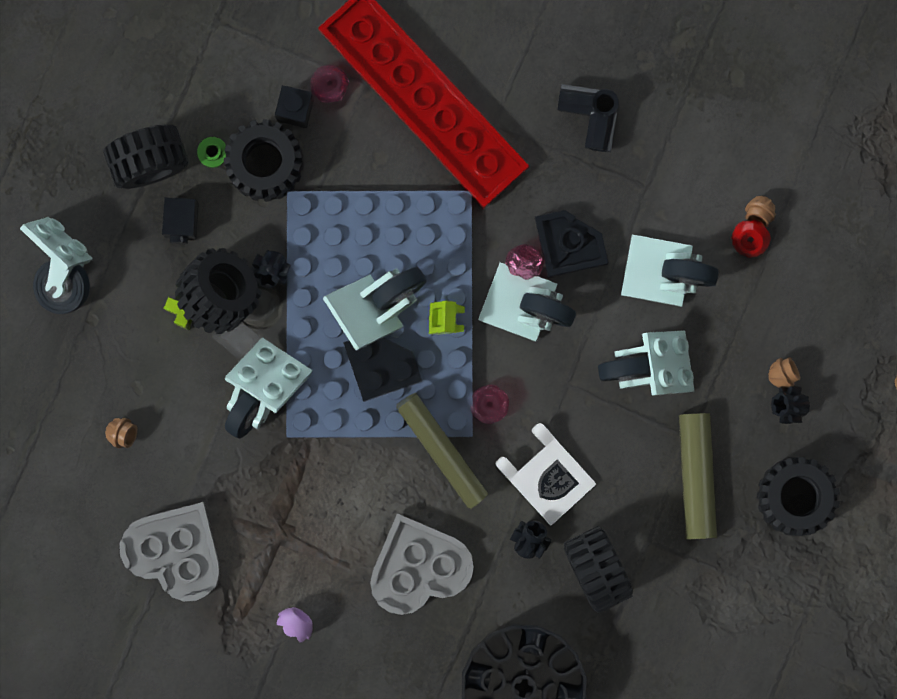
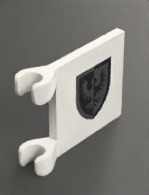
[495,423,596,526]

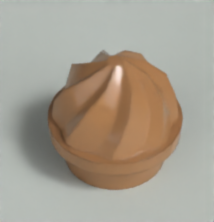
[745,196,776,227]
[768,357,800,388]
[105,418,138,448]

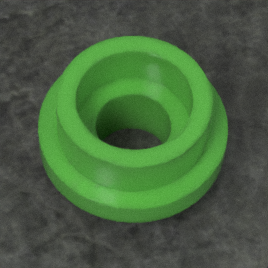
[197,137,226,168]

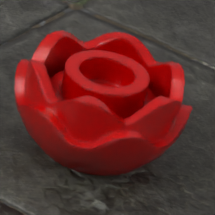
[731,220,771,258]

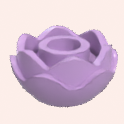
[276,607,313,642]

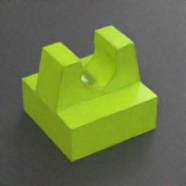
[163,297,192,330]
[429,301,465,335]

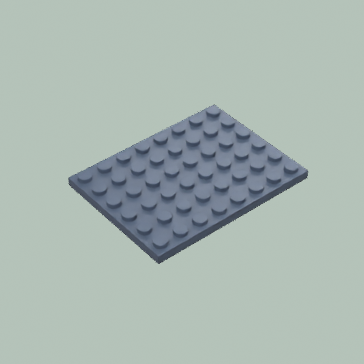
[286,191,473,438]

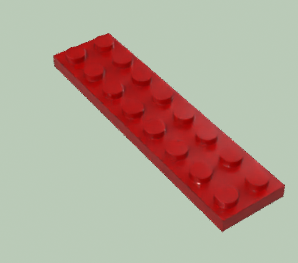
[318,0,529,209]

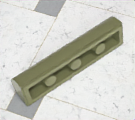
[396,393,488,509]
[679,413,717,540]

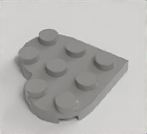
[119,502,220,602]
[370,514,474,615]

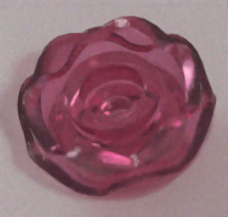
[310,65,349,103]
[505,244,544,280]
[470,385,509,424]

